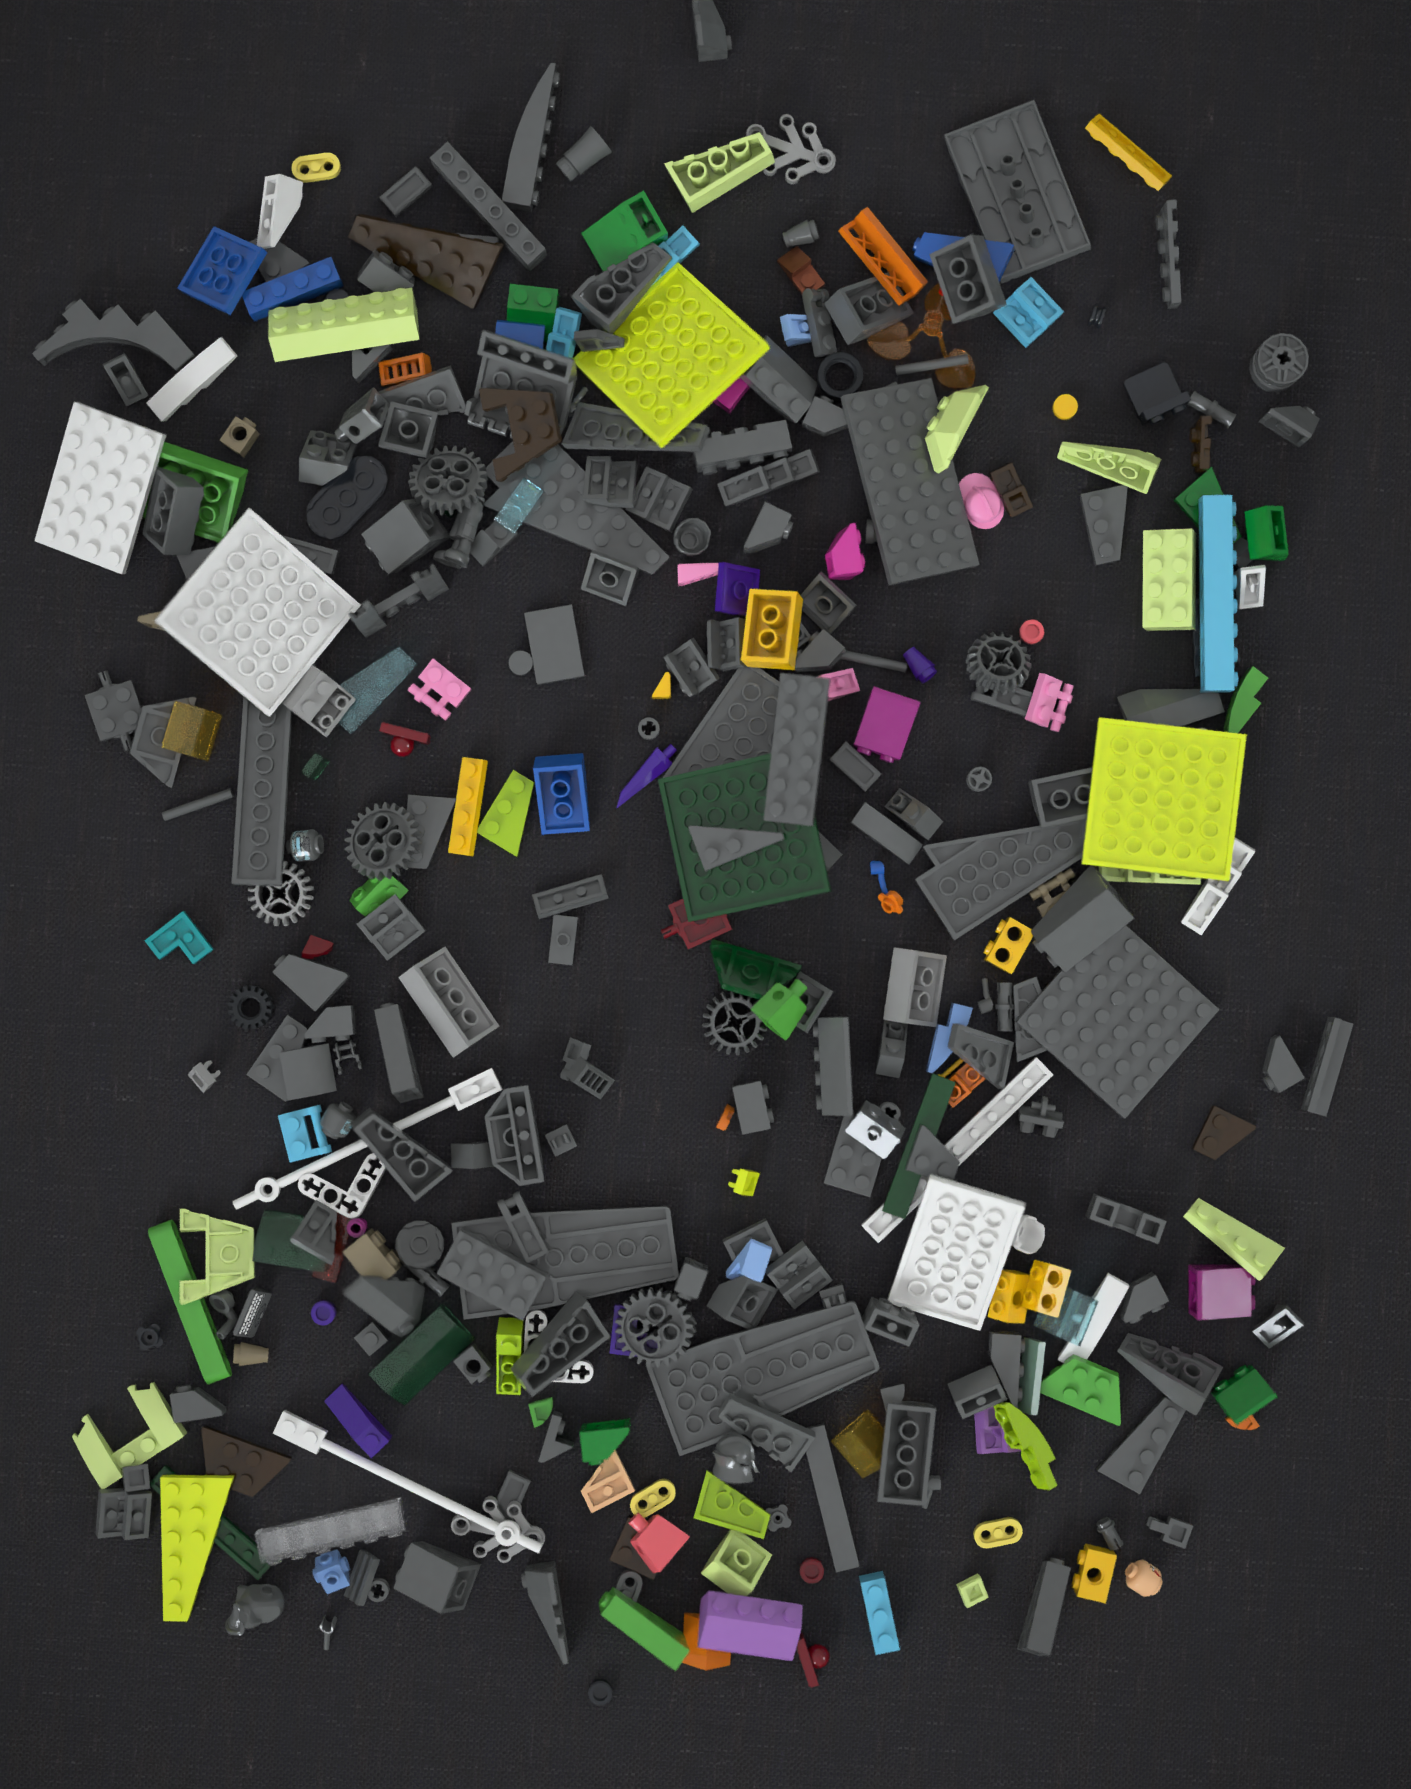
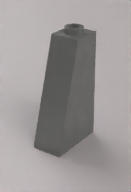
[374,1003,424,1103]
[1017,1558,1071,1656]

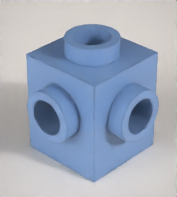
[313,1549,350,1594]

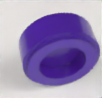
[311,1300,336,1325]

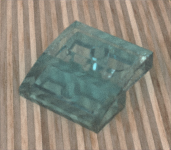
[1034,1287,1099,1346]

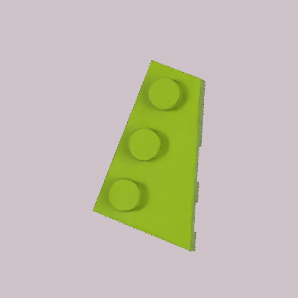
[477,770,534,857]
[694,1470,771,1539]

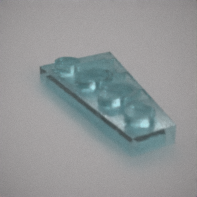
[338,647,417,734]

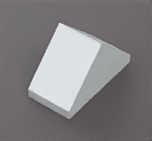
[1234,565,1266,609]

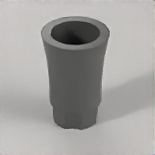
[556,126,612,181]

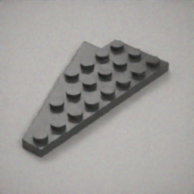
[484,441,670,575]
[915,819,1086,940]

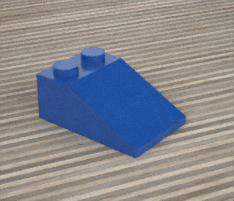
[533,753,590,835]

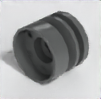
[1249,333,1309,393]

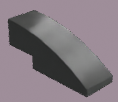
[850,802,923,865]

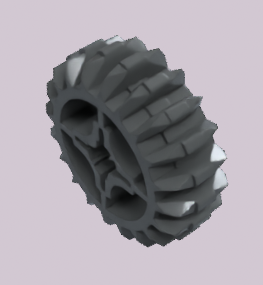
[966,632,1031,695]
[702,991,767,1055]

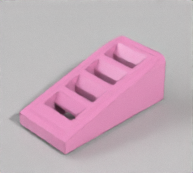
[678,563,719,586]

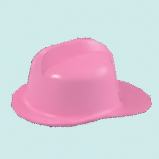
[959,473,1004,529]

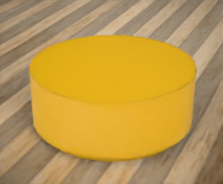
[1053,394,1078,420]

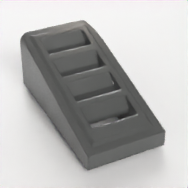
[566,1056,615,1100]

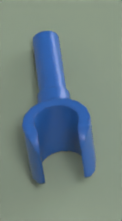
[870,861,888,894]

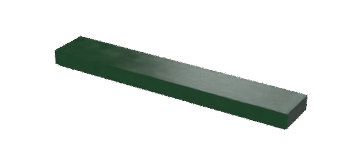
[882,1073,956,1219]
[150,1465,275,1580]

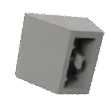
[282,666,356,737]

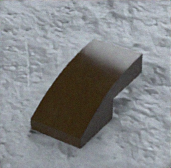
[989,462,1033,518]

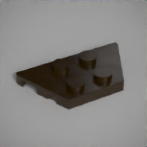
[201,1425,292,1497]

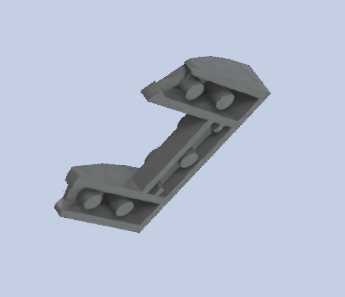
[349,564,449,637]

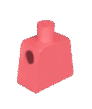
[628,1512,690,1573]

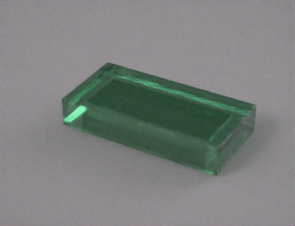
[302,753,330,781]

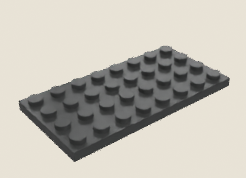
[841,378,980,586]

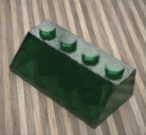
[368,1303,475,1406]

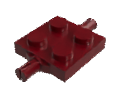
[661,899,732,949]

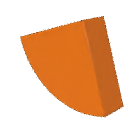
[716,1104,735,1131]
[1225,1415,1260,1430]

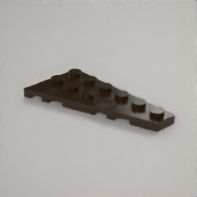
[348,214,504,309]

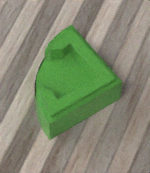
[528,1397,553,1428]

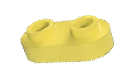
[292,153,341,183]
[630,1479,675,1518]
[973,1517,1023,1548]

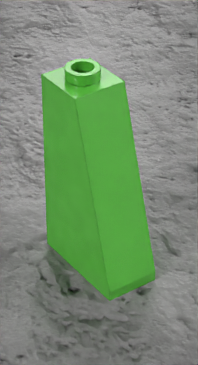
[599,1587,690,1671]

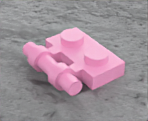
[408,659,471,721]
[1025,673,1074,732]

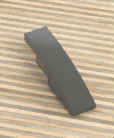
[717,449,820,507]

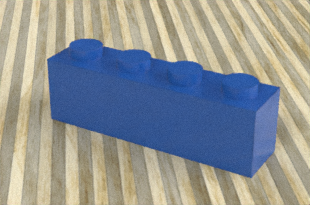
[242,257,344,322]

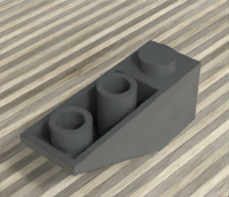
[988,1330,1025,1408]

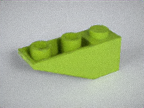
[496,1317,523,1395]

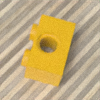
[988,1269,1030,1323]
[1072,1543,1117,1603]

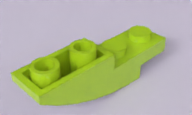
[993,1402,1057,1490]

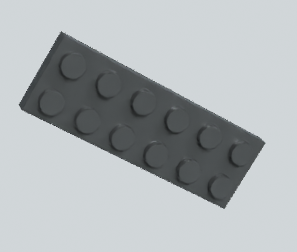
[764,673,831,826]

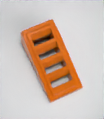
[378,353,432,387]

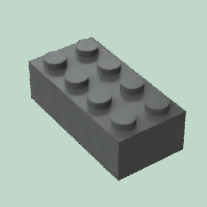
[437,1227,548,1321]

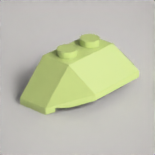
[925,385,989,474]

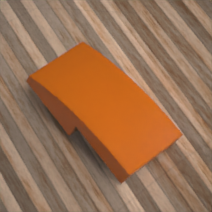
[948,1063,985,1108]

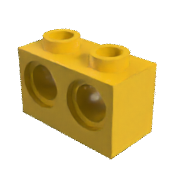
[983,917,1033,974]
[1021,1260,1071,1318]

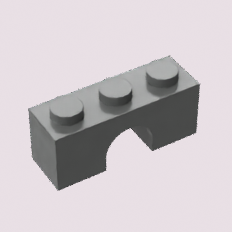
[1085,1193,1167,1244]

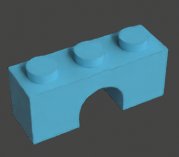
[859,1571,900,1655]

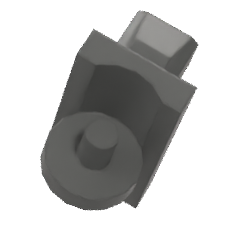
[1018,1096,1064,1138]

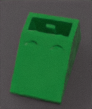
[582,191,668,272]

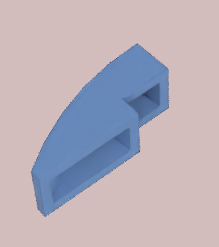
[926,1003,973,1073]

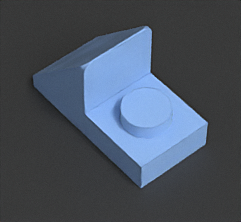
[780,314,811,346]
[726,1239,772,1282]

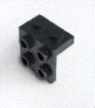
[1124,363,1191,425]

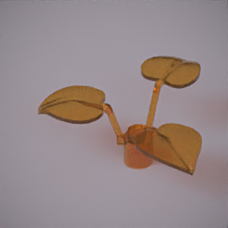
[867,283,975,388]

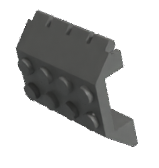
[464,330,577,439]

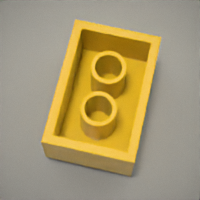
[741,589,803,670]

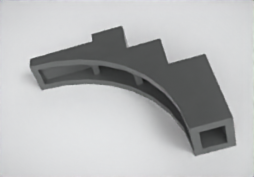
[32,299,196,372]

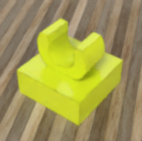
[728,1169,760,1196]

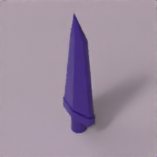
[616,744,677,809]

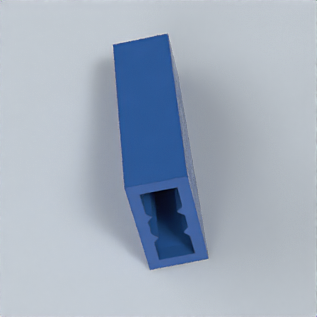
[912,232,1015,282]

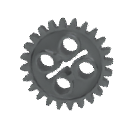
[408,446,488,515]
[344,802,422,881]
[615,1287,694,1368]

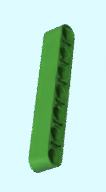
[148,1219,232,1385]

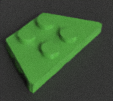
[1040,1354,1121,1426]

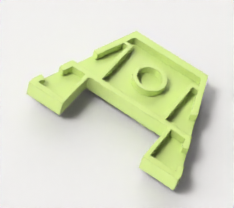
[180,1209,255,1305]

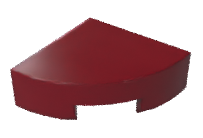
[301,935,333,959]

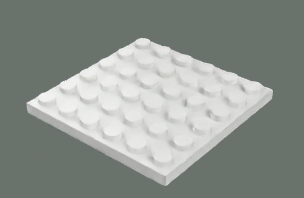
[154,508,361,716]

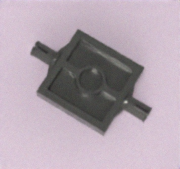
[85,671,141,752]

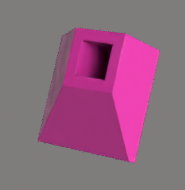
[825,523,865,580]

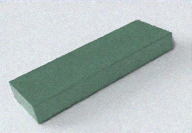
[1017,1337,1046,1415]

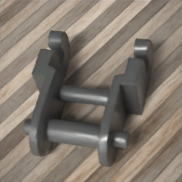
[333,1039,363,1075]

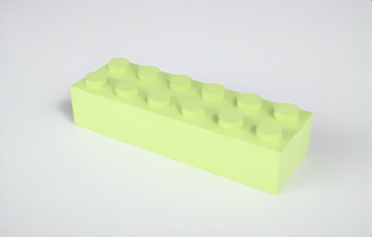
[268,288,419,362]

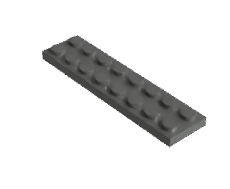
[232,696,293,886]

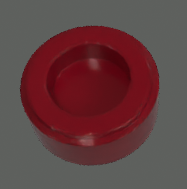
[799,1557,824,1584]

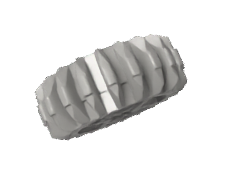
[248,861,314,926]

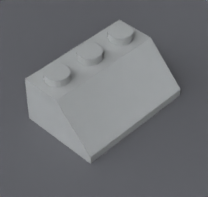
[883,948,947,1027]

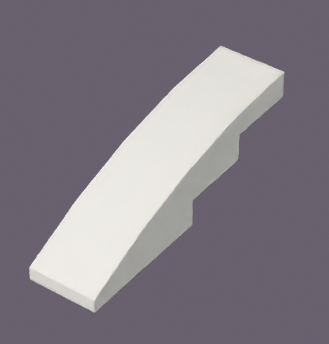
[147,337,237,422]
[1181,837,1255,935]
[1058,1273,1129,1363]

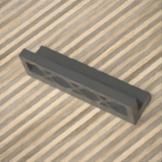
[1301,1017,1353,1117]

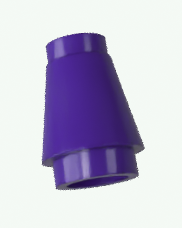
[903,647,937,684]

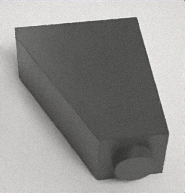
[273,954,351,1012]

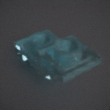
[494,477,544,534]

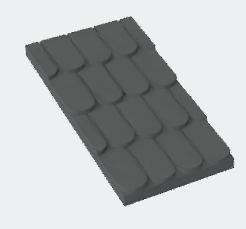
[944,100,1091,284]

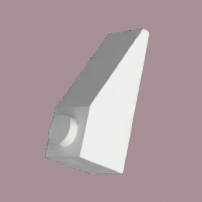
[257,174,303,249]

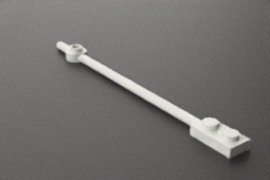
[233,1068,503,1210]
[273,1410,543,1553]

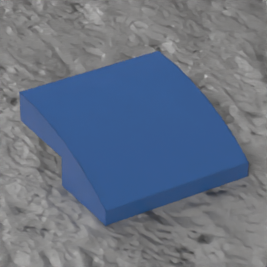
[495,320,545,349]

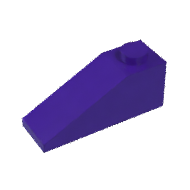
[324,1383,392,1458]

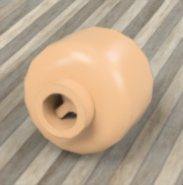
[1125,1559,1163,1597]

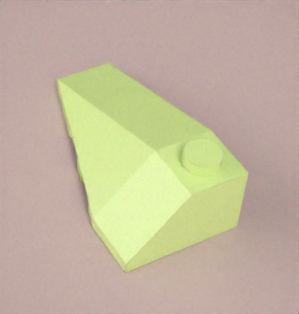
[1057,442,1161,494]

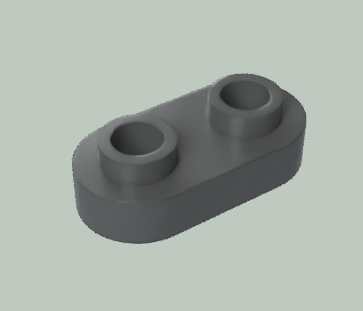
[615,1569,642,1602]

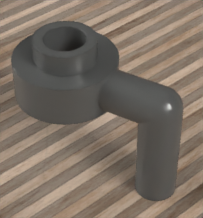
[209,1289,239,1340]

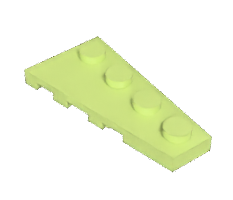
[1183,1198,1285,1281]

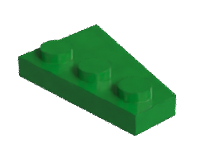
[1174,467,1241,544]

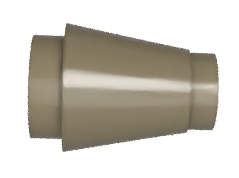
[233,1342,269,1366]

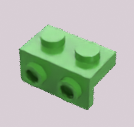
[350,875,409,917]

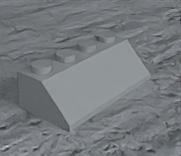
[398,947,499,1058]

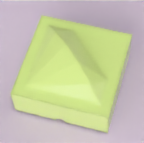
[956,1573,989,1608]

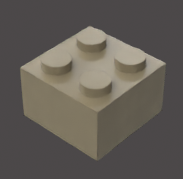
[343,1228,402,1280]

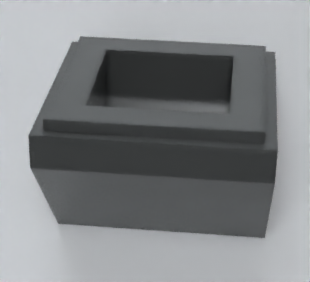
[1233,537,1252,569]

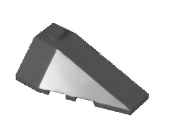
[572,242,672,334]
[343,1275,425,1338]

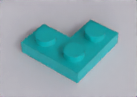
[144,911,214,964]

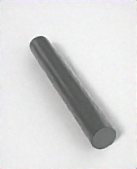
[896,354,969,375]
[841,651,907,672]
[162,788,234,821]

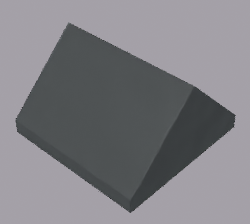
[379,402,438,458]
[581,550,639,606]
[800,572,856,634]
[794,971,833,1033]

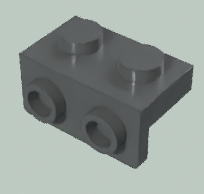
[707,617,746,671]
[664,638,720,697]

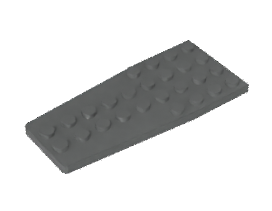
[451,1206,679,1320]
[646,1301,879,1456]

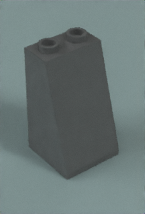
[1031,865,1134,972]

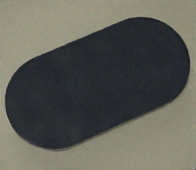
[307,456,388,540]

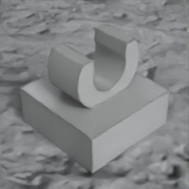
[188,1060,220,1093]

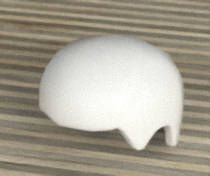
[1011,1215,1045,1254]

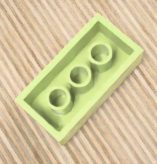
[1143,529,1196,631]

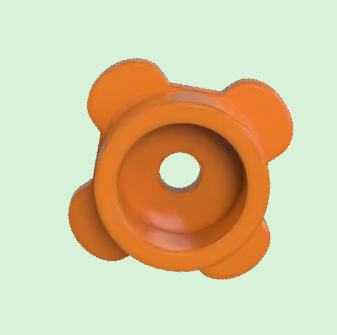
[878,891,903,914]

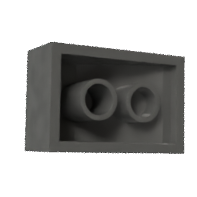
[824,272,914,345]

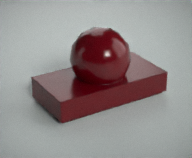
[379,722,431,757]
[796,1632,830,1688]

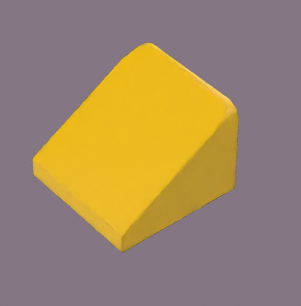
[652,672,671,699]

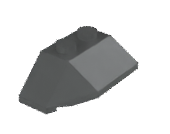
[485,1085,544,1186]

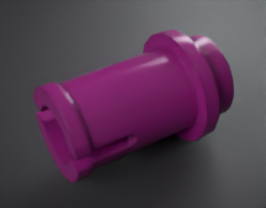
[347,1218,367,1238]

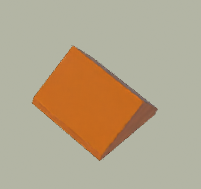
[682,1613,731,1670]

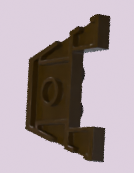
[479,388,562,482]

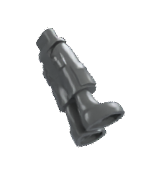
[433,489,485,569]

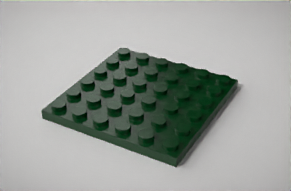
[658,753,831,922]

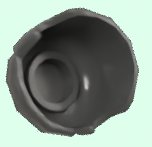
[673,518,711,556]

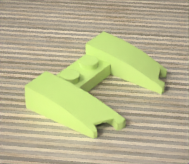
[72,1382,187,1489]

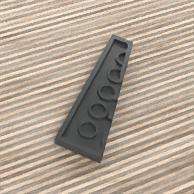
[562,402,710,452]

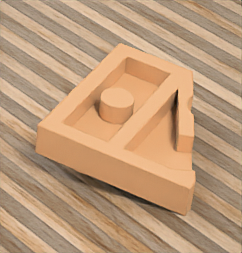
[581,1450,636,1513]

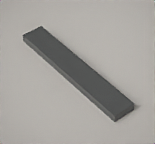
[806,1423,860,1572]

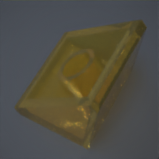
[162,701,222,761]
[831,1409,884,1479]

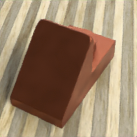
[777,246,825,295]

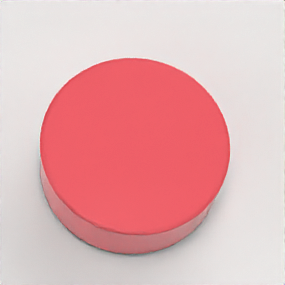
[1019,620,1044,645]

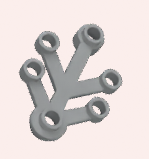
[746,114,836,184]
[451,1496,545,1563]

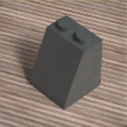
[361,499,449,574]
[394,1541,481,1614]

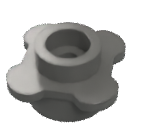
[766,1504,791,1532]

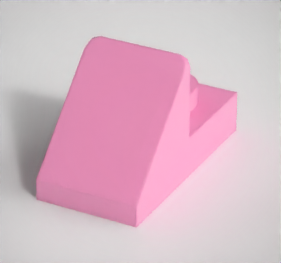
[818,668,860,701]

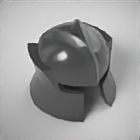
[713,1432,759,1483]

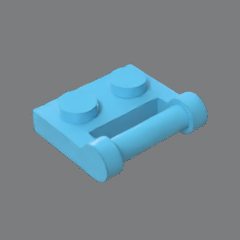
[278,1105,332,1162]

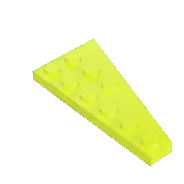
[160,1475,234,1621]

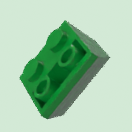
[1245,505,1289,561]

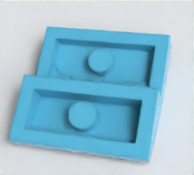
[993,277,1064,348]

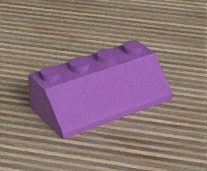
[697,1591,802,1661]

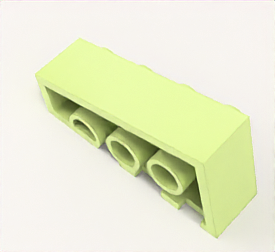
[664,132,775,213]

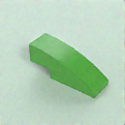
[1224,666,1268,734]

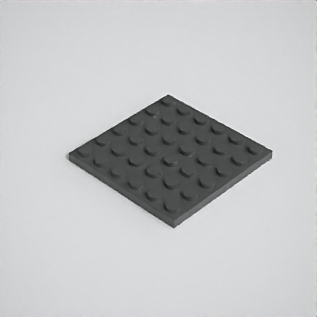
[1015,925,1220,1119]

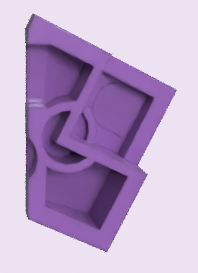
[974,1406,1021,1454]

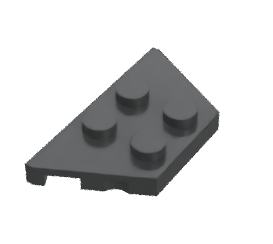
[129,697,196,788]

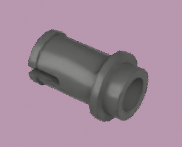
[1097,1517,1123,1551]

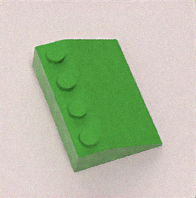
[142,442,248,543]

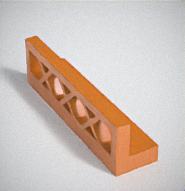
[838,207,928,306]

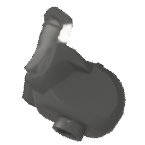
[225,1584,284,1636]

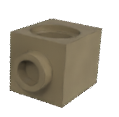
[220,416,260,458]

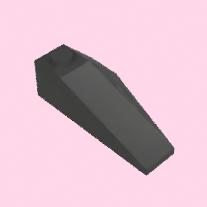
[692,0,732,62]
[1117,689,1225,727]
[1118,1333,1223,1416]
[521,1561,569,1664]

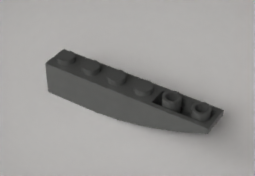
[502,63,560,213]

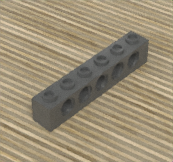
[430,141,547,272]

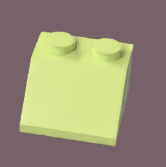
[701,1529,772,1596]

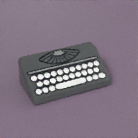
[233,1286,272,1338]

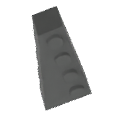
[693,420,792,475]
[351,1108,453,1202]
[510,1291,610,1397]

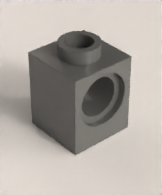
[453,1343,492,1384]

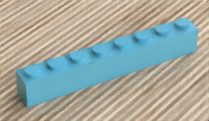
[1198,495,1238,693]

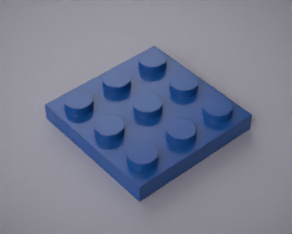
[177,226,267,315]

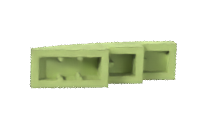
[1099,866,1201,885]

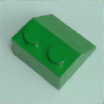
[507,284,560,343]
[1211,1365,1277,1425]
[580,1418,631,1465]

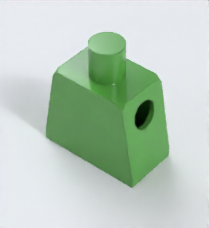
[751,979,807,1040]

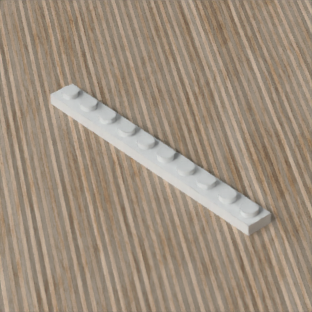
[861,1057,1053,1243]

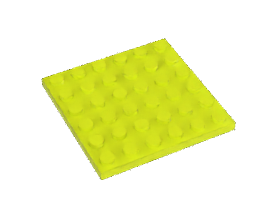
[573,263,770,449]
[1081,718,1246,881]

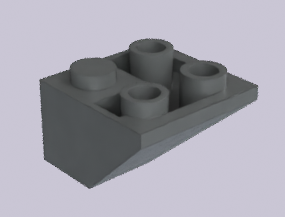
[299,430,358,486]

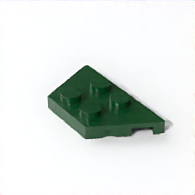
[710,939,801,1000]

